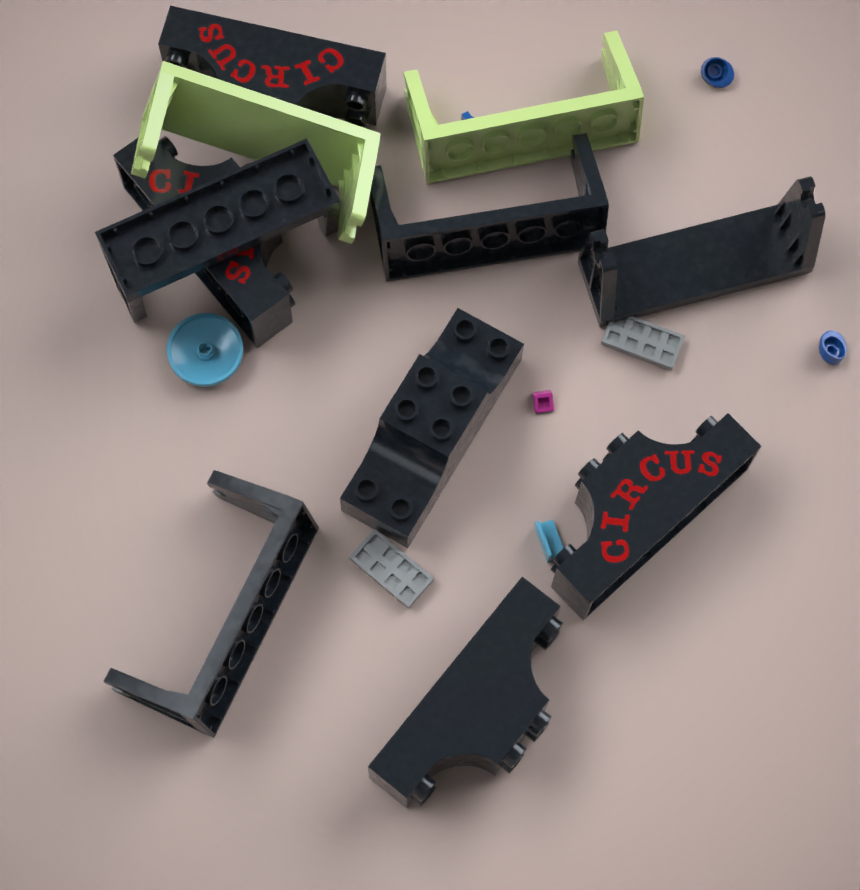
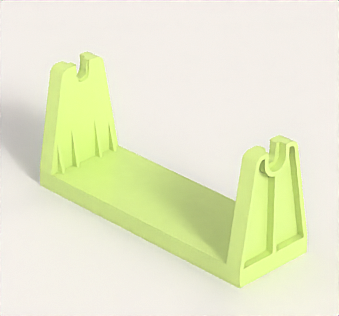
[403,31,644,184]
[131,61,380,244]

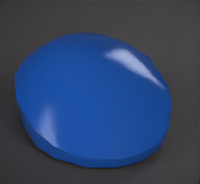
[701,57,734,88]
[819,330,847,365]

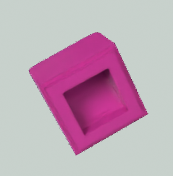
[532,390,554,413]

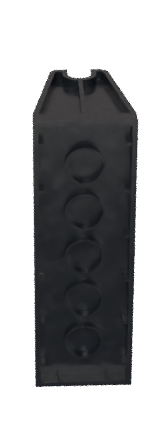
[370,133,609,282]
[95,138,341,323]
[577,176,826,327]
[103,470,319,738]

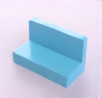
[534,519,563,563]

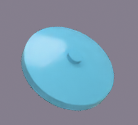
[167,313,243,387]

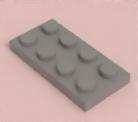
[601,316,685,371]
[349,529,434,609]

